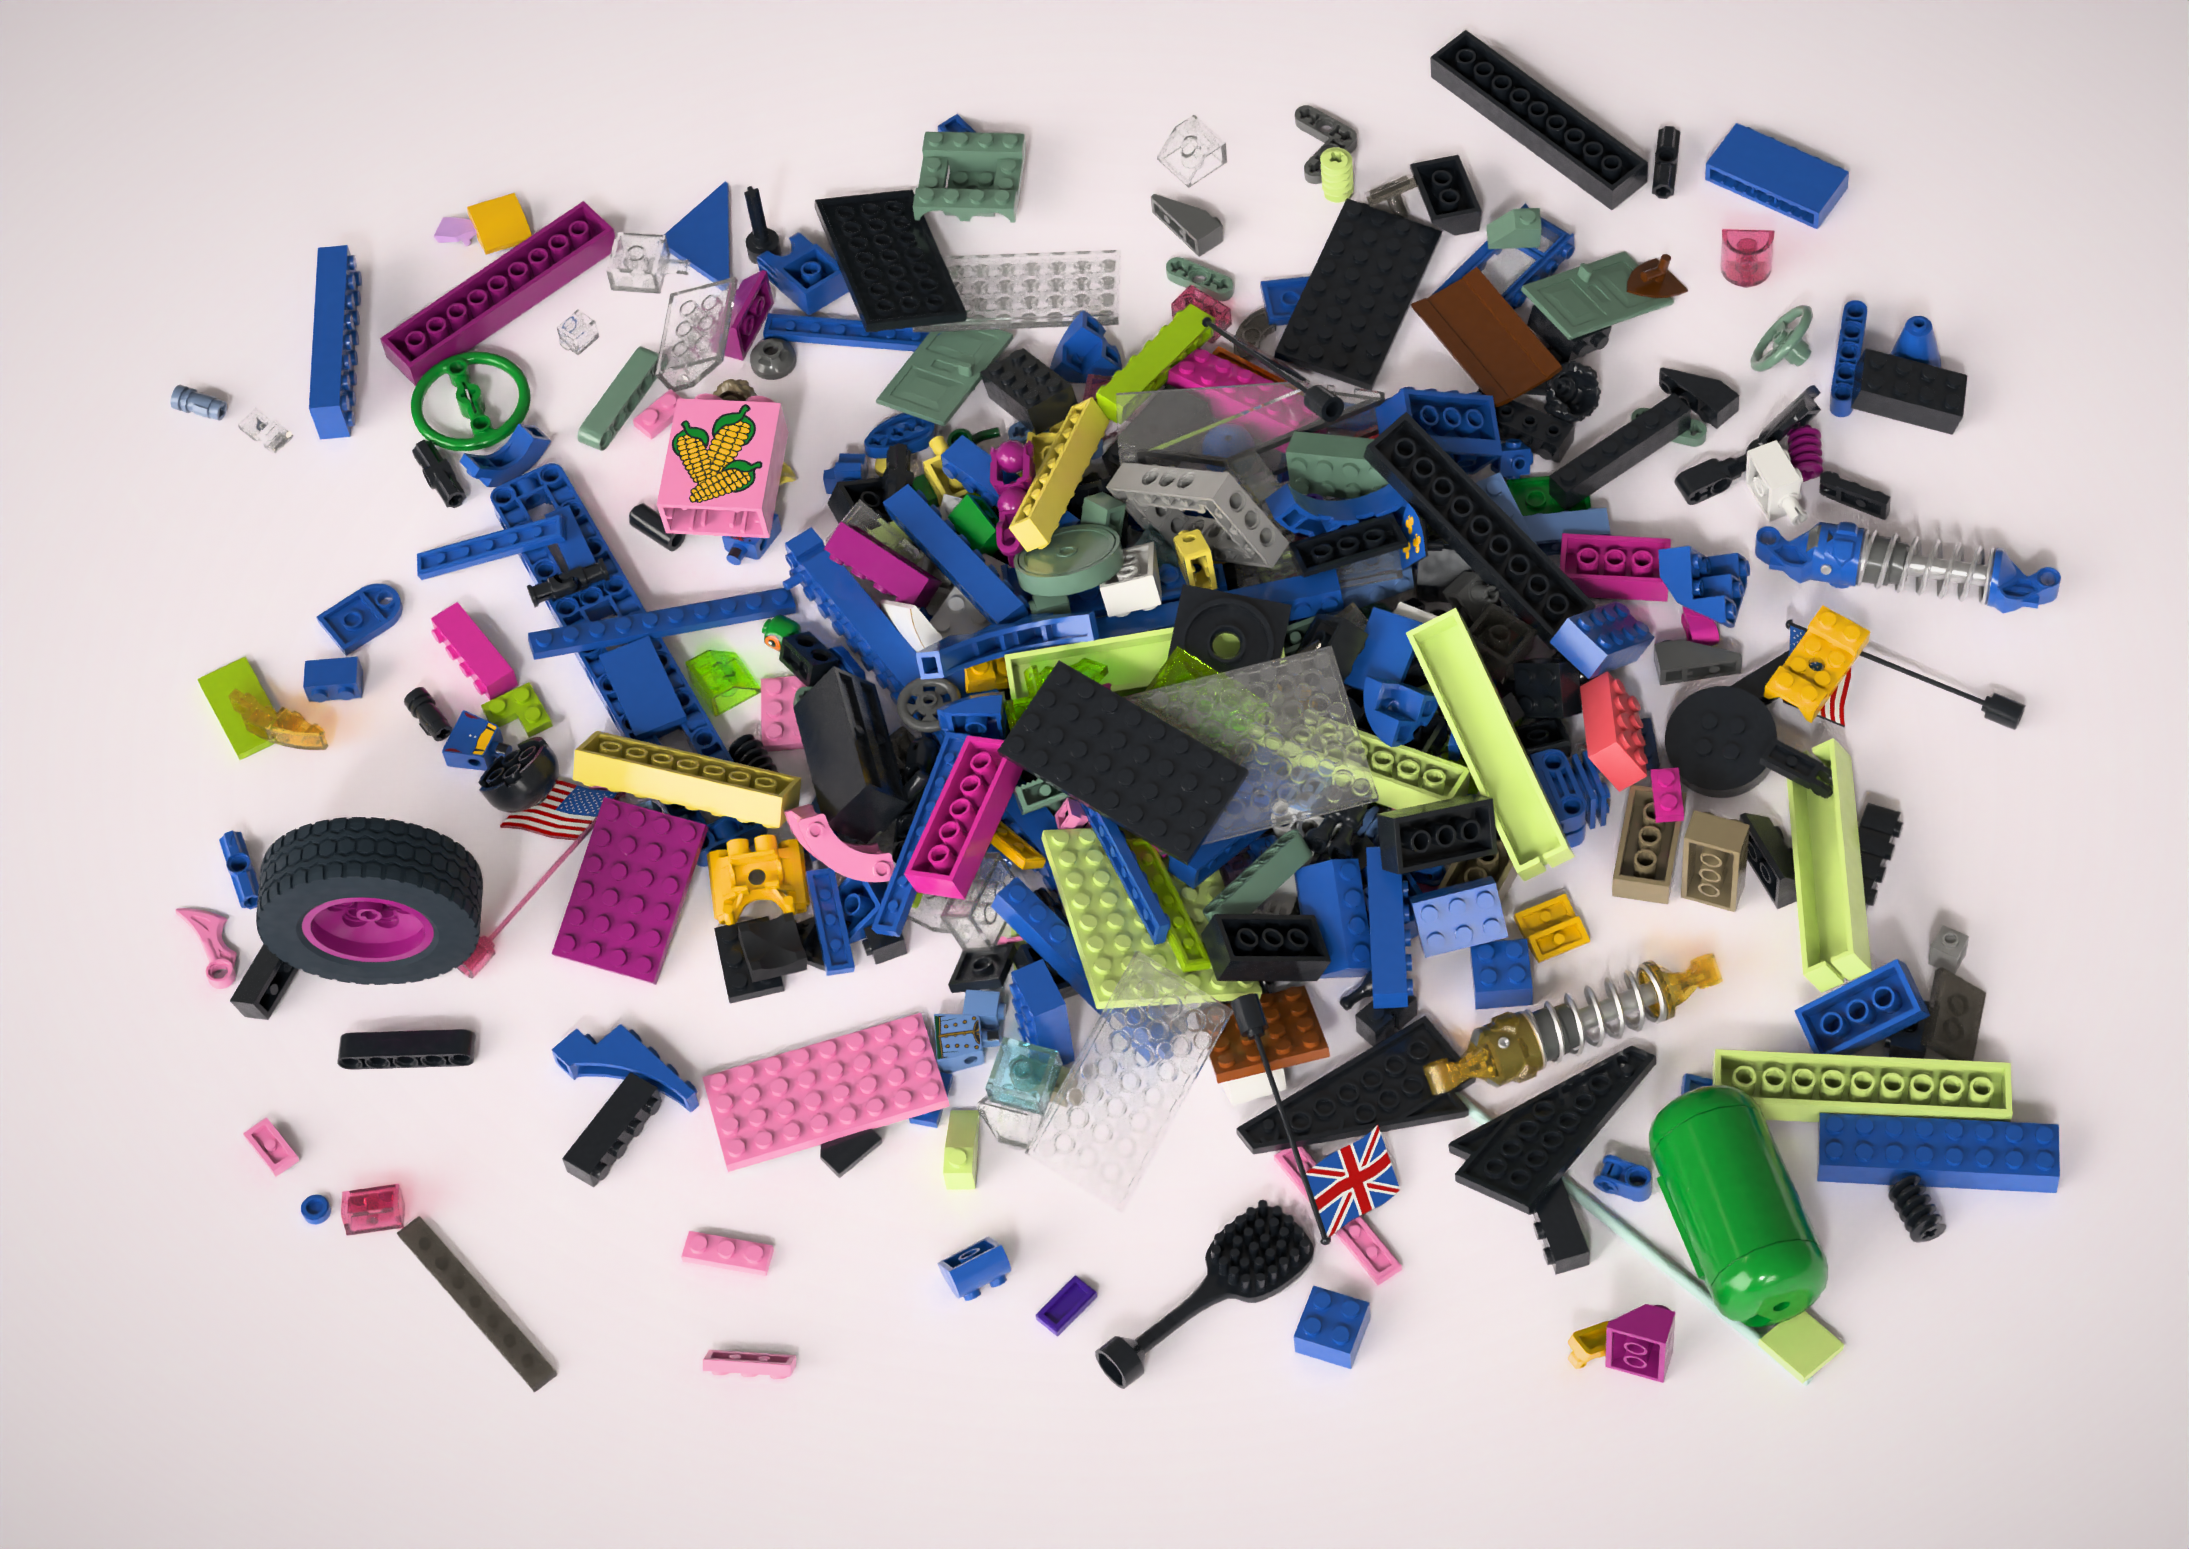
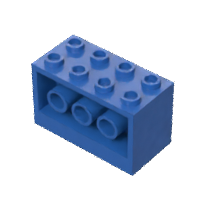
[1375,387,1503,475]

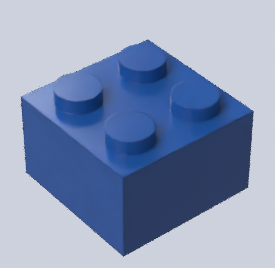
[1470,939,1533,1010]
[1293,1285,1371,1369]

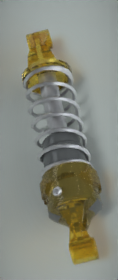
[1423,953,1723,1095]

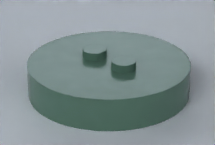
[1014,524,1125,596]

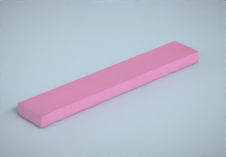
[1274,1146,1402,1285]

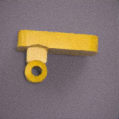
[1568,1321,1609,1369]

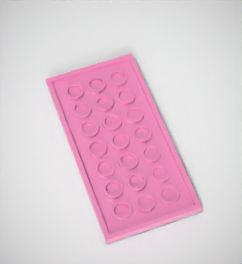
[702,1013,950,1172]

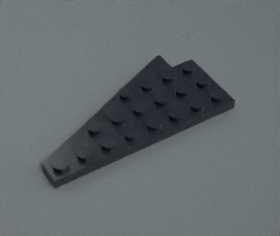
[1236,1016,1476,1155]
[1448,1045,1657,1215]

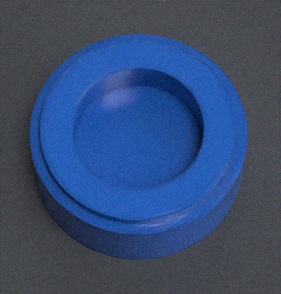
[301,1194,331,1225]

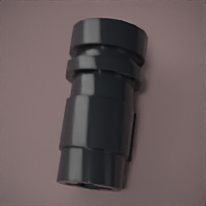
[403,687,453,741]

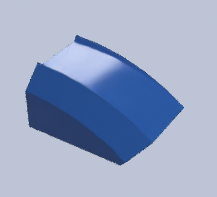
[936,692,1008,740]

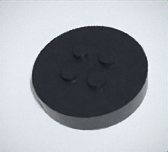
[1665,686,1778,798]

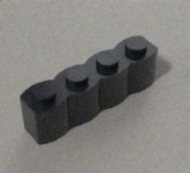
[1858,803,1904,911]

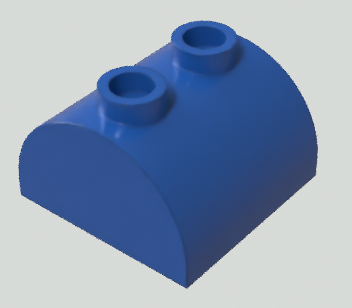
[937,1236,1011,1301]

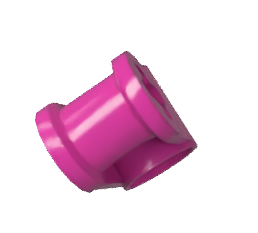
[1681,606,1719,646]

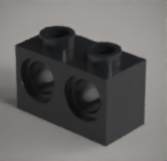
[779,631,839,687]

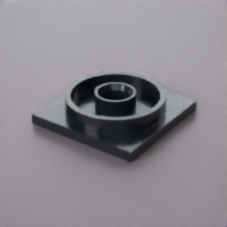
[1161,584,1292,713]

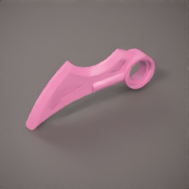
[175,908,237,989]

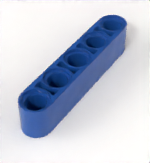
[1829,300,1868,417]

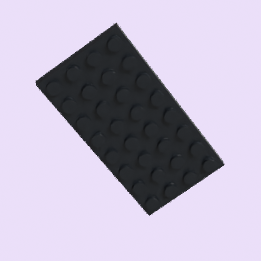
[814,189,967,332]
[1274,198,1443,392]
[997,660,1249,866]

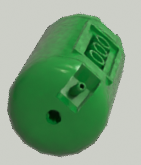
[1648,1085,1828,1327]

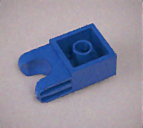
[757,232,849,316]

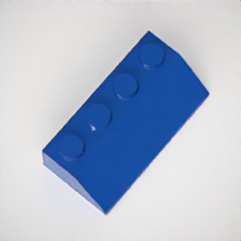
[1294,859,1372,979]

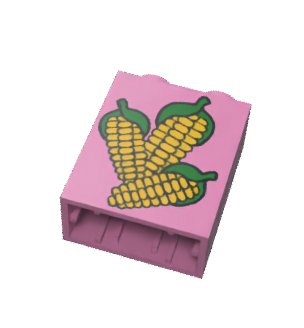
[657,393,789,538]

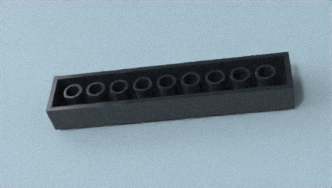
[1430,30,1648,211]
[1363,412,1596,650]

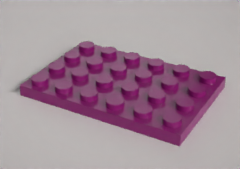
[551,797,709,985]

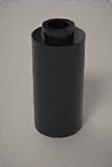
[629,503,686,552]

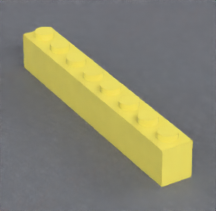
[1009,397,1110,552]

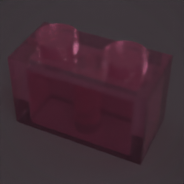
[341,1184,405,1236]

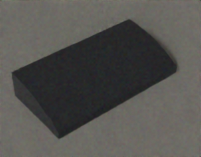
[1289,513,1409,577]

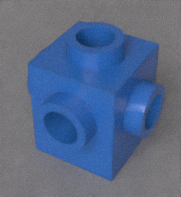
[1490,439,1533,479]

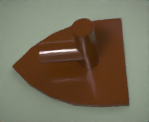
[1626,254,1688,298]

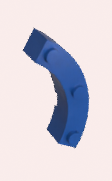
[1265,483,1408,537]

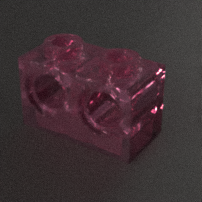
[1171,284,1232,344]

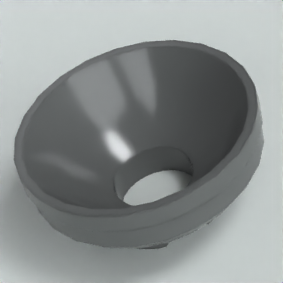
[750,338,797,380]

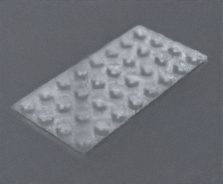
[912,249,1122,332]
[1024,951,1233,1212]

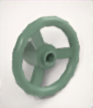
[1750,305,1813,372]

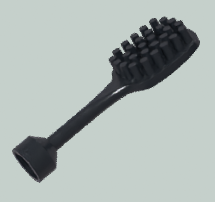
[1095,1199,1314,1389]

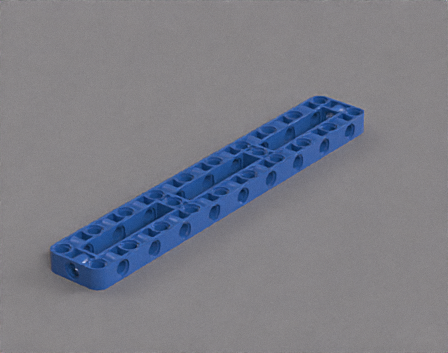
[490,463,768,867]

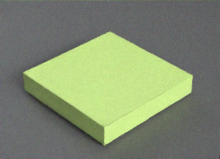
[1758,1311,1844,1384]

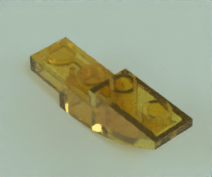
[229,688,329,750]

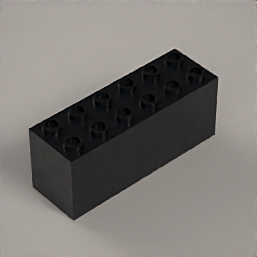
[793,666,908,844]

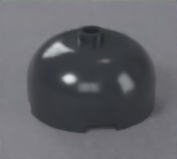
[478,737,559,813]

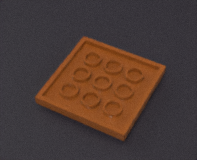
[1194,985,1330,1084]

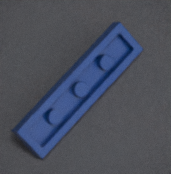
[805,868,855,976]

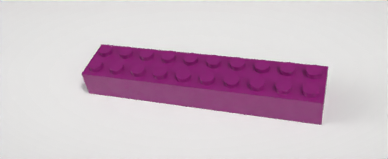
[380,201,618,386]

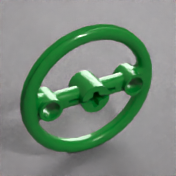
[411,351,531,451]

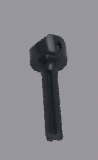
[744,186,782,264]

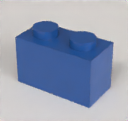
[303,656,363,703]

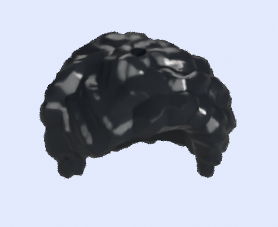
[1544,361,1601,423]

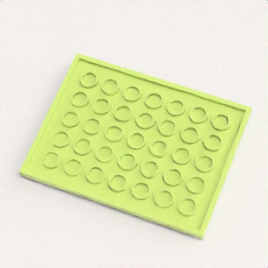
[1041,826,1262,1009]

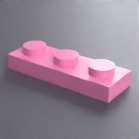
[681,1231,774,1276]
[703,1350,796,1379]

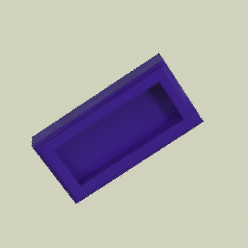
[1035,1275,1098,1337]

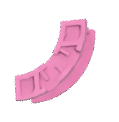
[784,804,894,882]

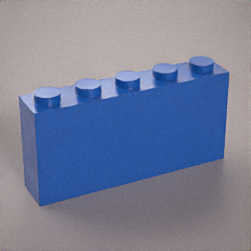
[1705,123,1849,230]

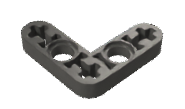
[1294,105,1357,184]

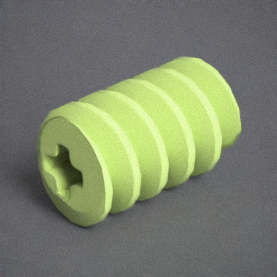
[1320,147,1354,203]

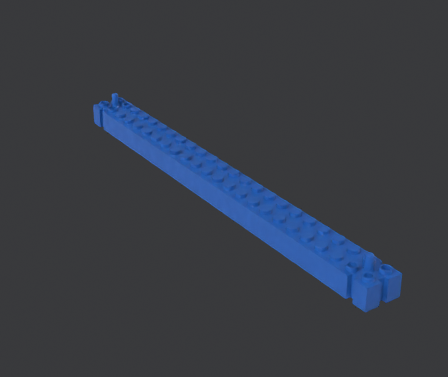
[782,527,1170,1014]

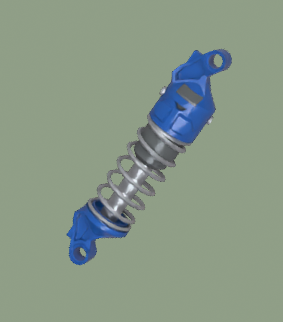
[1755,521,2061,614]

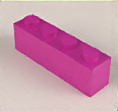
[431,602,518,700]

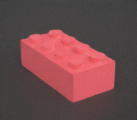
[1580,671,1648,792]

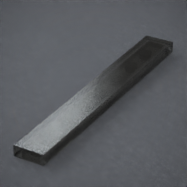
[396,1216,557,1393]

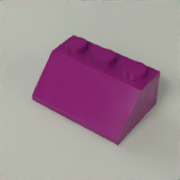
[711,270,774,361]
[1605,1304,1676,1383]

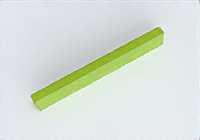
[1126,838,1211,973]

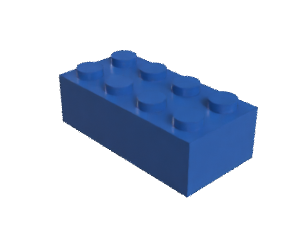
[1550,601,1655,679]
[1009,959,1075,1066]
[1794,959,1931,1055]

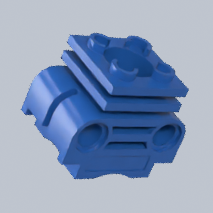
[1530,749,1610,848]

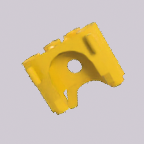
[707,834,810,925]

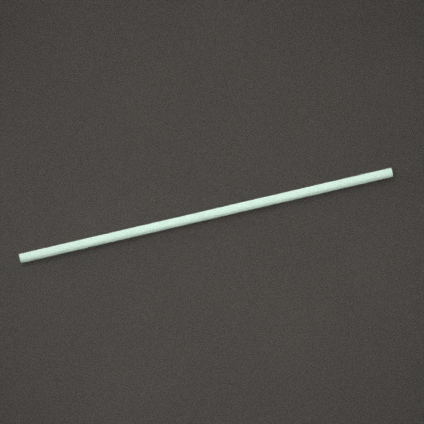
[1456,1092,1813,1386]

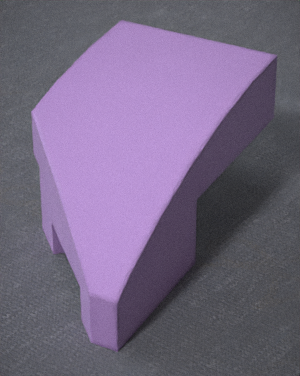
[434,217,477,246]

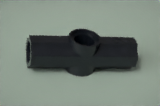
[1652,126,1681,199]
[412,440,466,508]
[882,443,914,512]

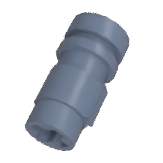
[170,384,227,421]

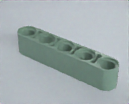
[577,346,666,451]
[1203,829,1313,922]

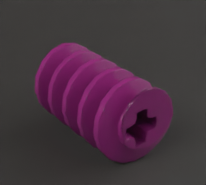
[1787,424,1823,482]

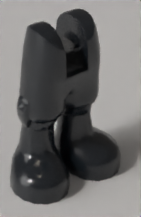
[1303,782,1372,859]

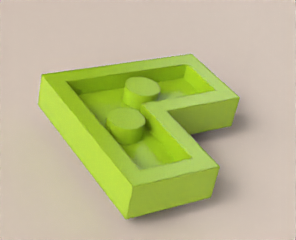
[481,682,553,738]

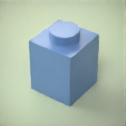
[962,990,1006,1030]

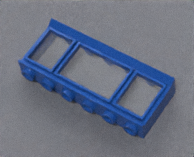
[1431,203,1575,310]

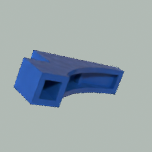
[551,1024,699,1113]

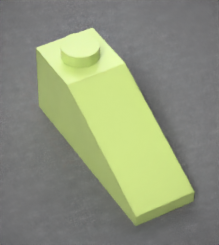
[943,1110,980,1190]

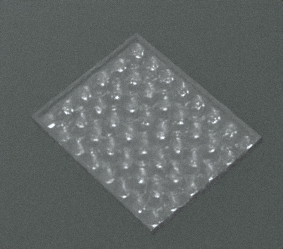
[1123,646,1379,855]

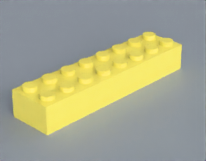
[573,731,802,829]

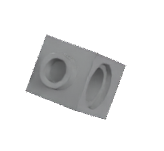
[1928,925,1969,976]

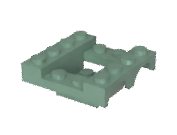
[913,131,1026,223]

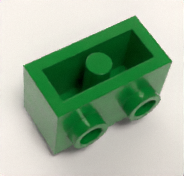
[948,494,999,557]

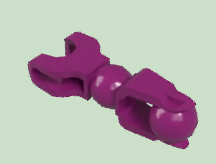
[990,440,1036,568]

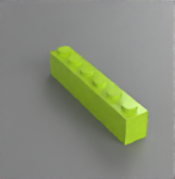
[1096,303,1216,426]

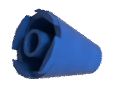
[1890,316,1941,368]

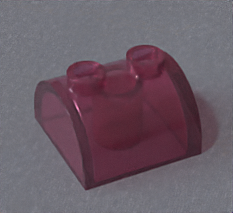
[1720,229,1775,288]

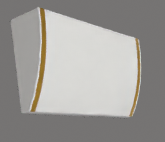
[879,599,944,652]

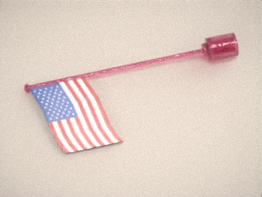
[457,780,626,979]

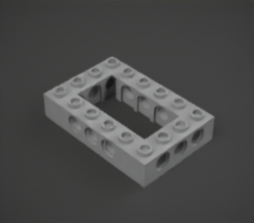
[1106,462,1289,568]

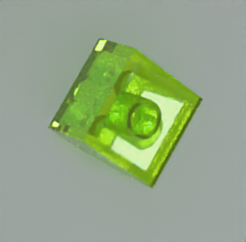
[685,650,761,717]

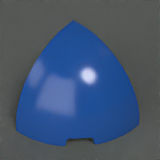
[1050,310,1122,383]
[1363,676,1439,747]

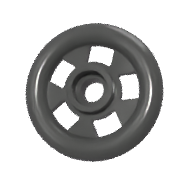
[897,677,962,732]

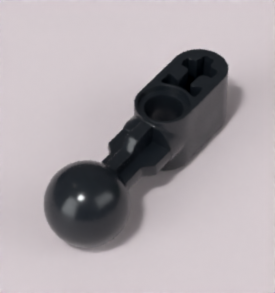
[1674,438,1759,505]

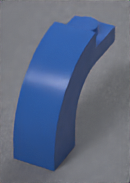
[459,423,551,488]

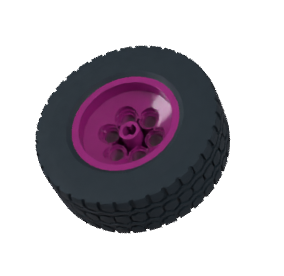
[256,817,483,985]

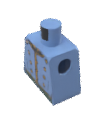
[934,1014,1000,1074]

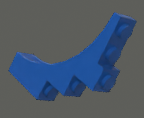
[916,611,1099,680]

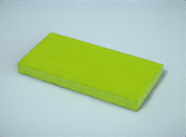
[197,656,288,761]

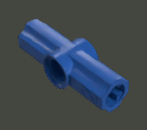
[219,830,259,910]

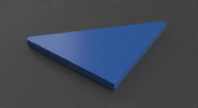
[658,181,731,292]

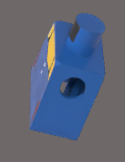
[442,710,512,771]

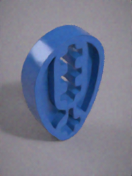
[864,413,935,459]

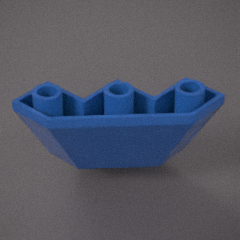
[1658,546,1750,628]

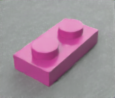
[1650,768,1684,823]

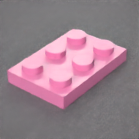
[761,676,807,752]

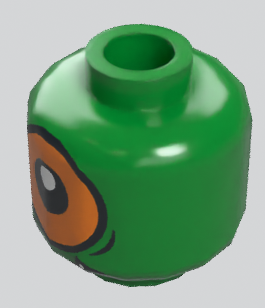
[762,614,803,652]

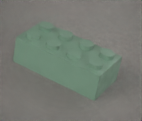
[1285,431,1389,499]

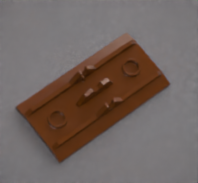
[1411,267,1562,408]

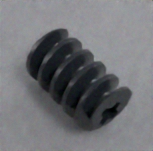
[728,734,780,773]
[1888,1175,1947,1243]

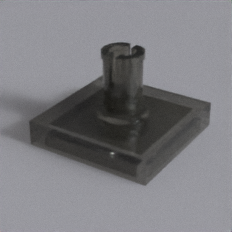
[1364,173,1418,218]

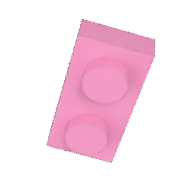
[633,389,683,440]
[243,1117,299,1177]

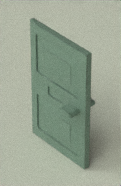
[1521,251,1674,340]
[876,318,1014,427]

